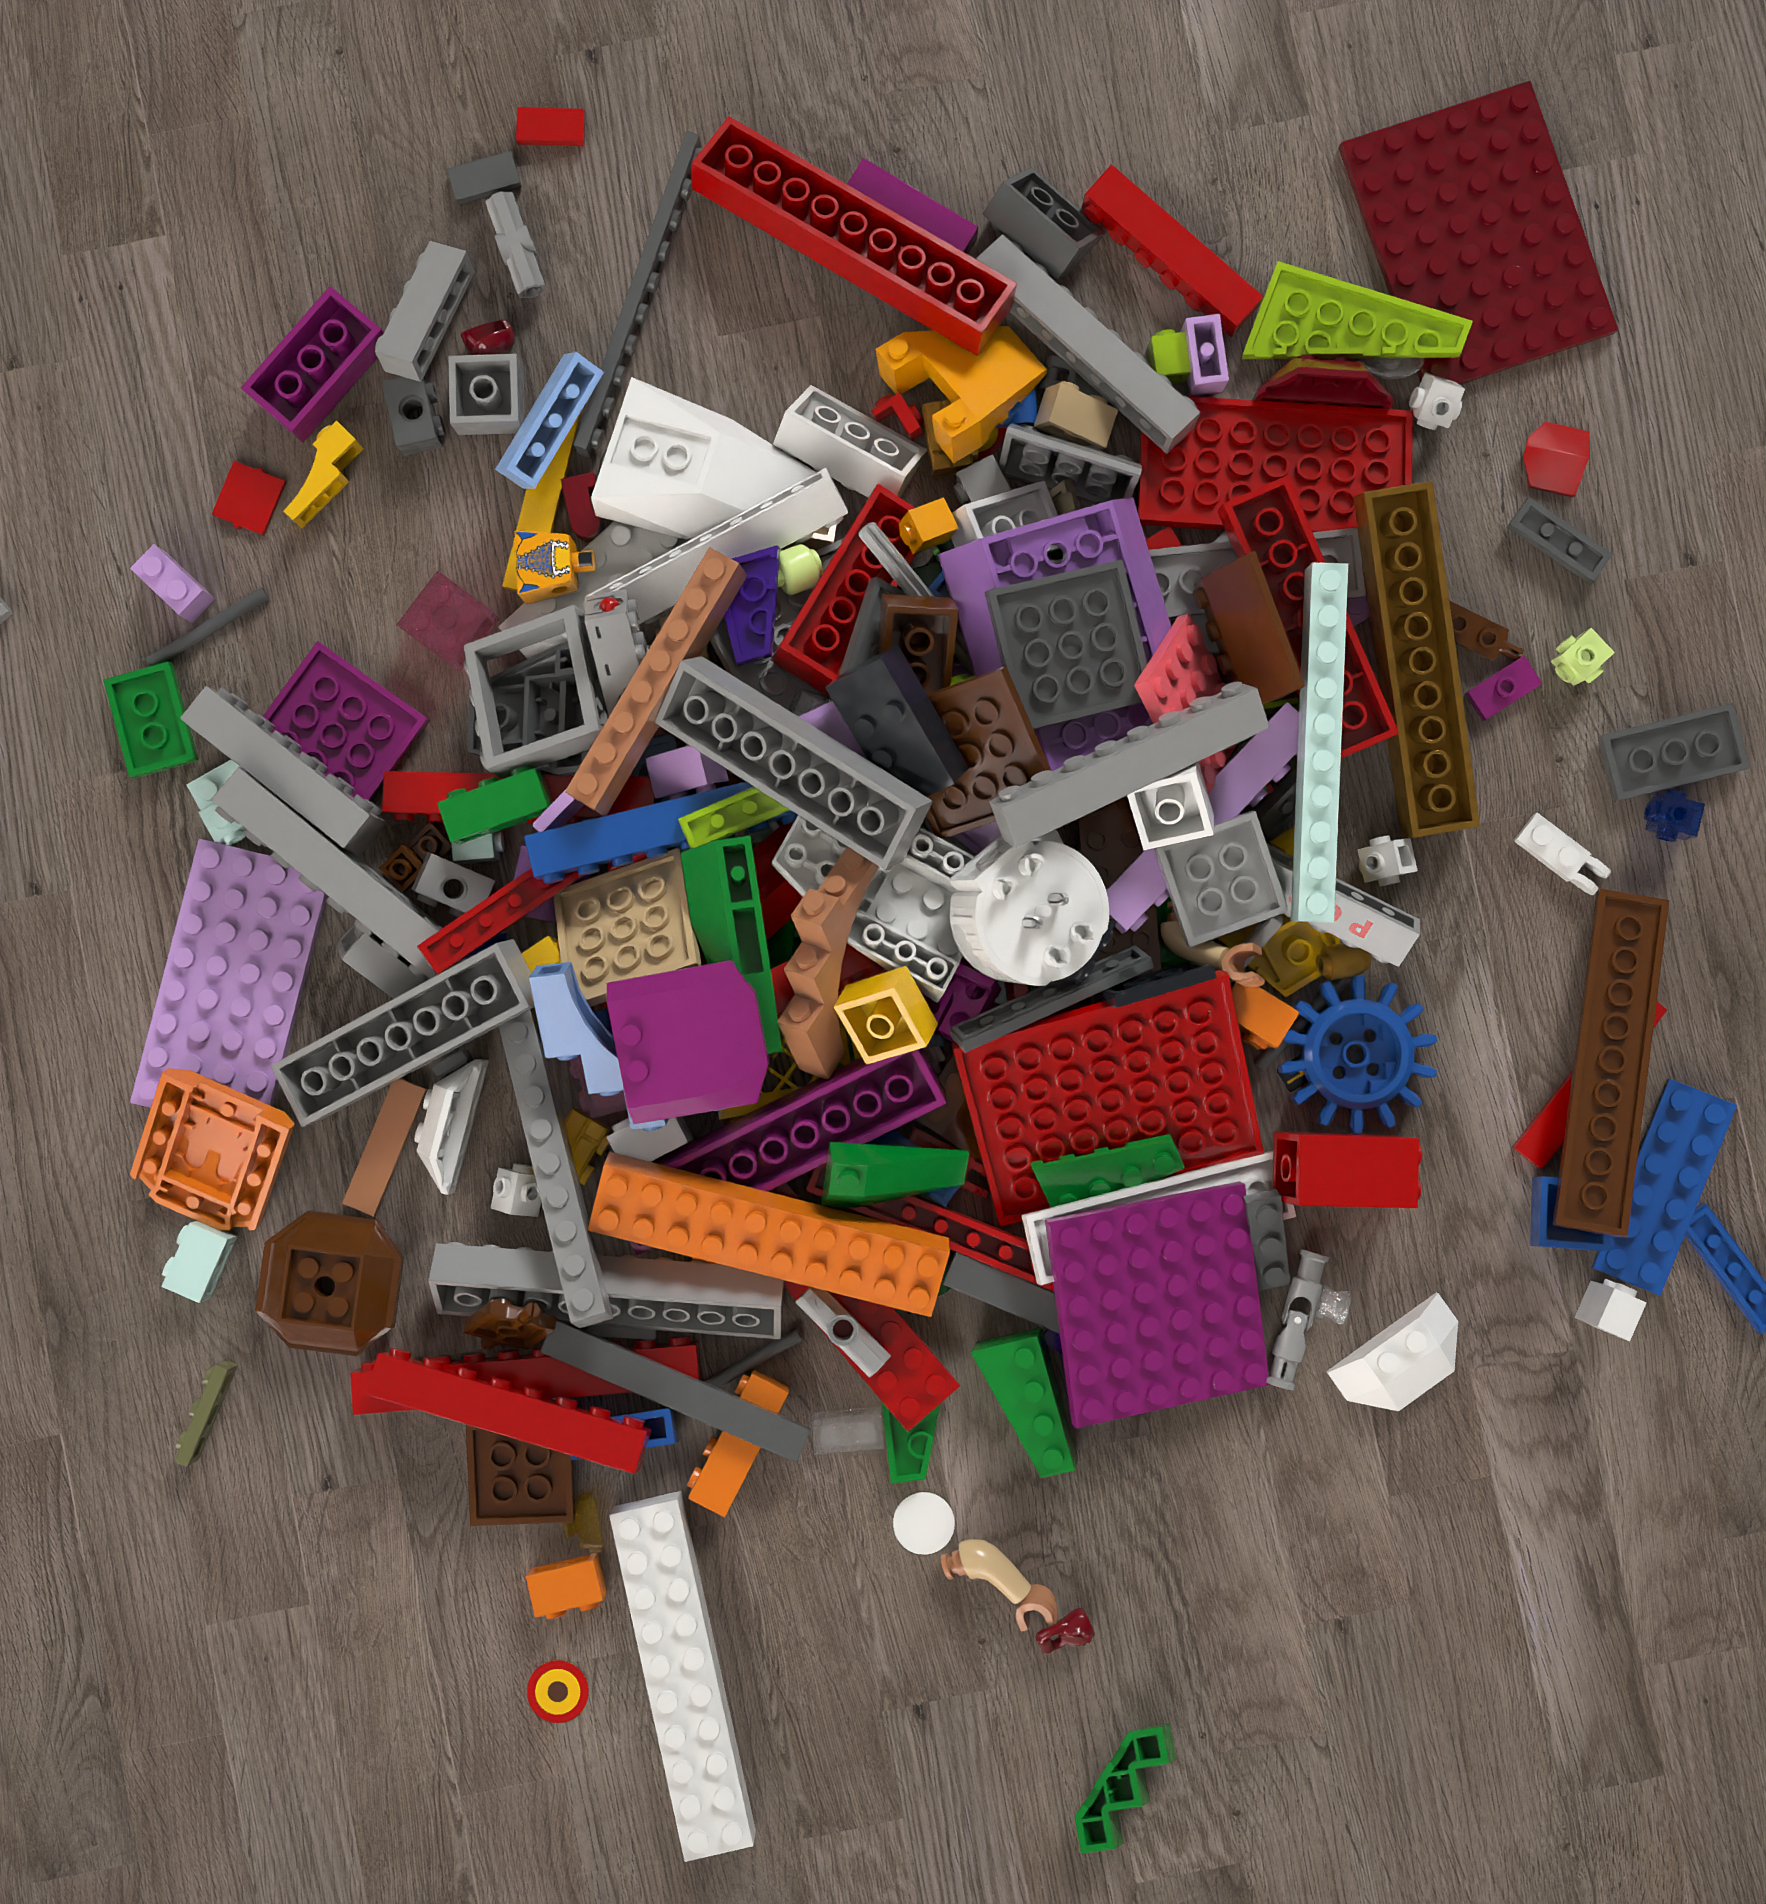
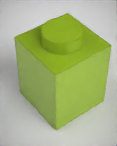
[1147,329,1191,384]

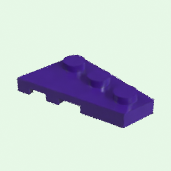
[724,545,780,666]

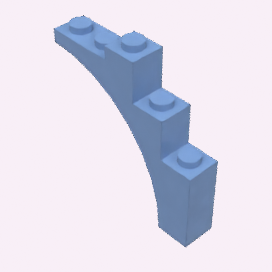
[529,962,724,1131]

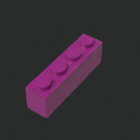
[847,158,978,255]

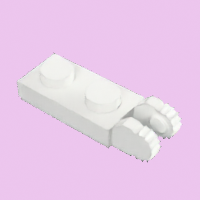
[1514,812,1611,895]

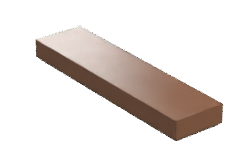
[342,1078,428,1216]

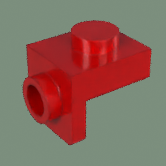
[871,392,924,441]

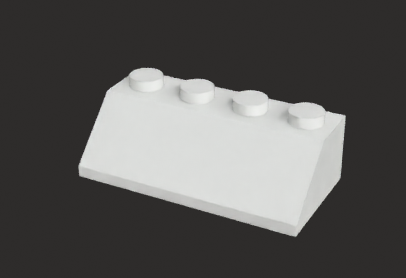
[773,385,927,498]

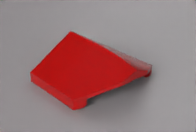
[1523,421,1590,498]

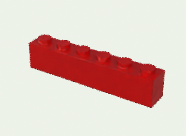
[1082,164,1264,338]

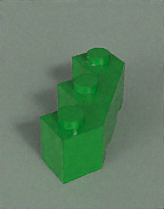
[1074,1723,1177,1854]

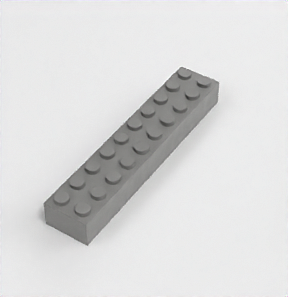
[428,1242,785,1339]

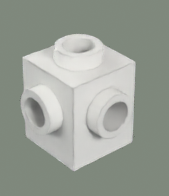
[1409,373,1465,430]
[1357,835,1418,887]
[491,1163,541,1217]

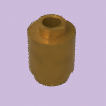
[1316,943,1371,980]

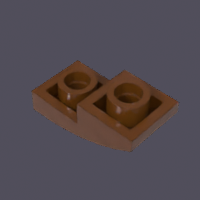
[379,822,452,893]

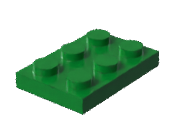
[103,661,199,779]

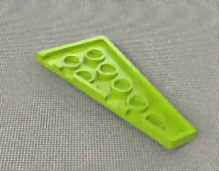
[1242,261,1473,359]

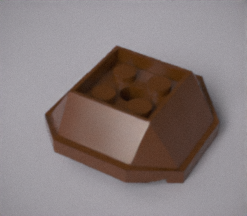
[255,1210,404,1356]

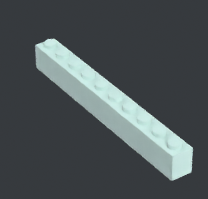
[1291,562,1348,922]

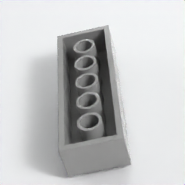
[180,686,387,854]

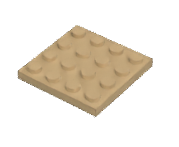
[554,848,701,1007]

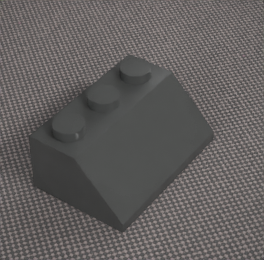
[983,167,1106,280]

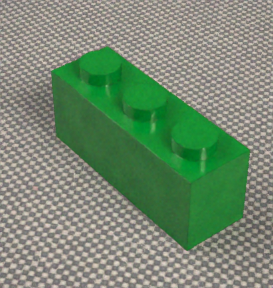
[437,765,553,845]

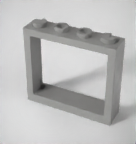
[463,605,609,779]

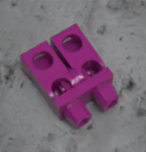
[922,956,1002,1042]

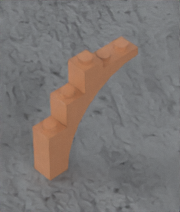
[777,846,879,1080]

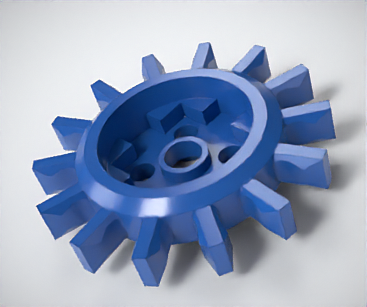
[1277,975,1437,1134]

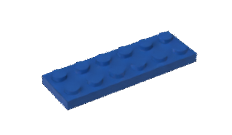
[1591,1079,1737,1296]

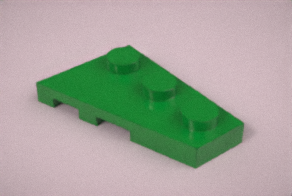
[881,1401,941,1484]

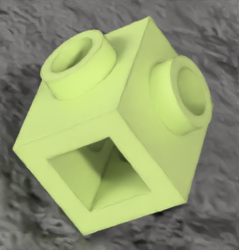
[1551,628,1615,686]

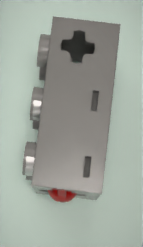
[584,589,647,716]

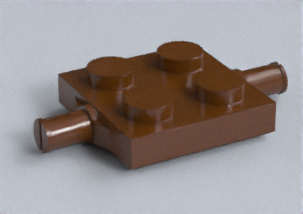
[463,1299,557,1350]

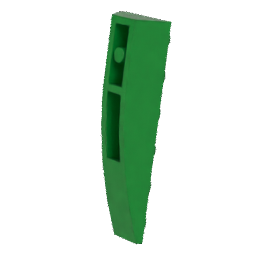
[681,836,782,1054]

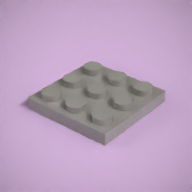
[1154,811,1289,947]

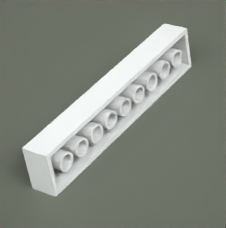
[609,1491,756,1862]

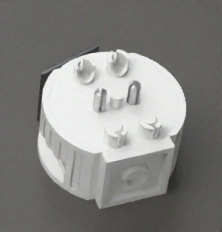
[948,835,1117,986]

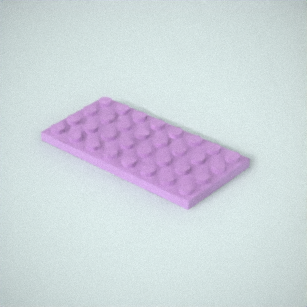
[130,839,328,1108]

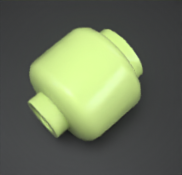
[778,544,823,595]

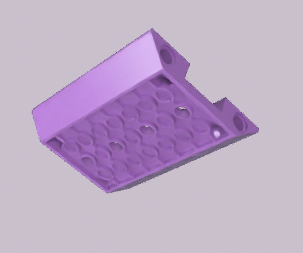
[938,497,1171,771]

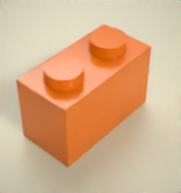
[526,1552,607,1619]

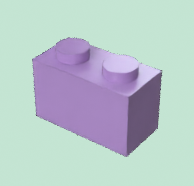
[1180,314,1229,396]
[130,544,215,623]
[645,745,729,800]

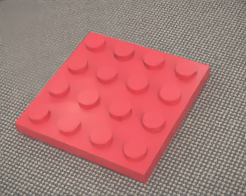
[1134,613,1237,796]

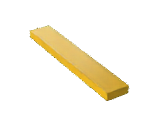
[502,407,584,592]

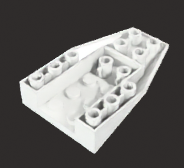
[591,377,817,540]
[771,815,974,1003]

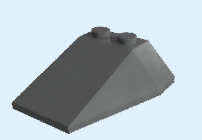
[467,642,590,776]

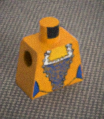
[514,531,596,604]

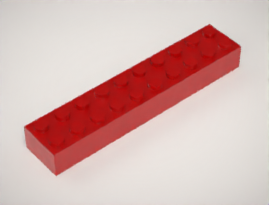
[691,116,1017,356]

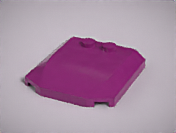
[606,960,770,1124]

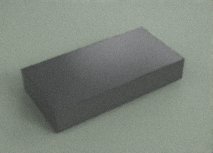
[447,151,522,205]

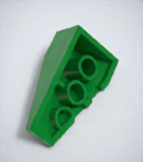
[821,1142,969,1208]

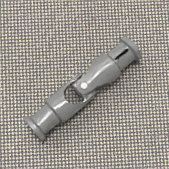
[1266,1248,1330,1391]

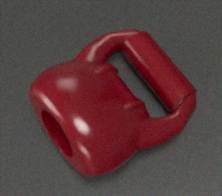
[1035,1608,1095,1654]

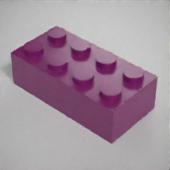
[240,286,384,443]

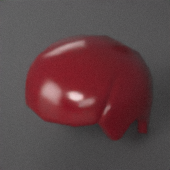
[461,320,515,355]

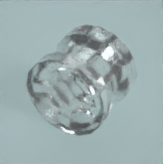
[1314,1284,1351,1325]

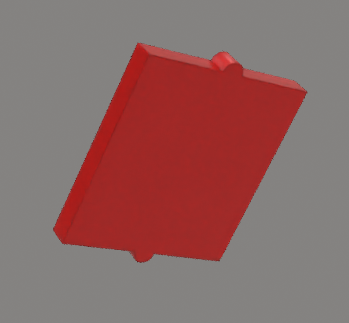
[211,461,287,536]

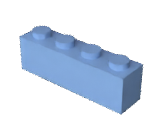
[495,352,604,489]

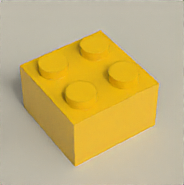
[834,966,938,1065]

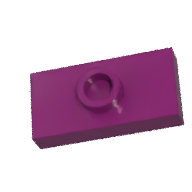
[1464,656,1543,721]

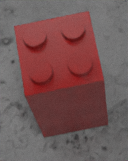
[1272,1131,1422,1208]

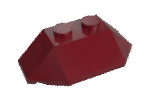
[1252,354,1393,409]

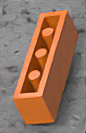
[686,1369,790,1518]

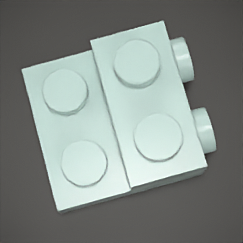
[187,759,246,845]

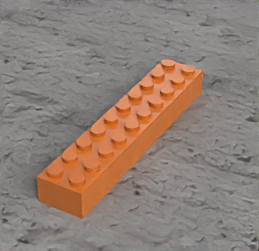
[587,1152,950,1317]

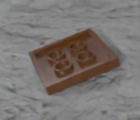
[466,1424,576,1526]

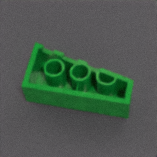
[971,1326,1078,1478]

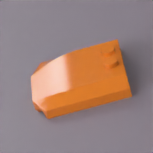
[130,1068,295,1230]

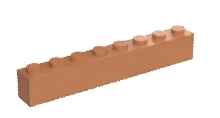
[565,547,748,816]

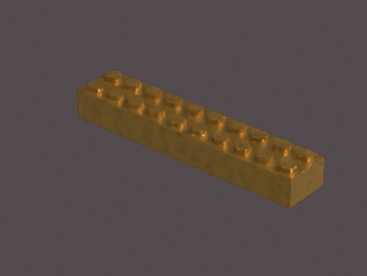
[1353,481,1480,838]

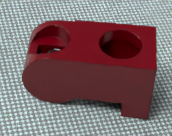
[561,472,603,543]

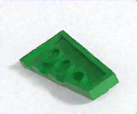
[1030,1134,1185,1207]

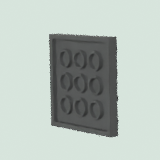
[984,559,1147,729]

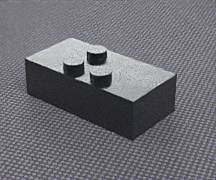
[825,644,969,797]

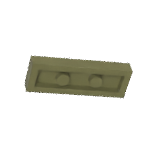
[174,1359,238,1467]

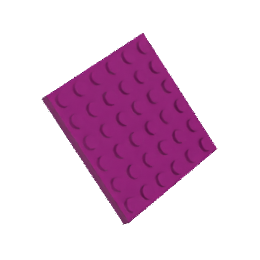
[1045,1181,1270,1428]

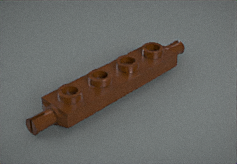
[1363,572,1524,661]

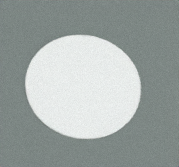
[893,1492,955,1555]

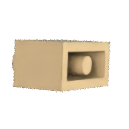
[1034,381,1118,449]

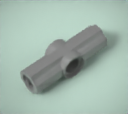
[485,191,547,299]
[795,1287,891,1378]

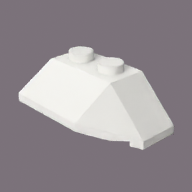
[415,1059,489,1195]
[1326,1292,1458,1411]

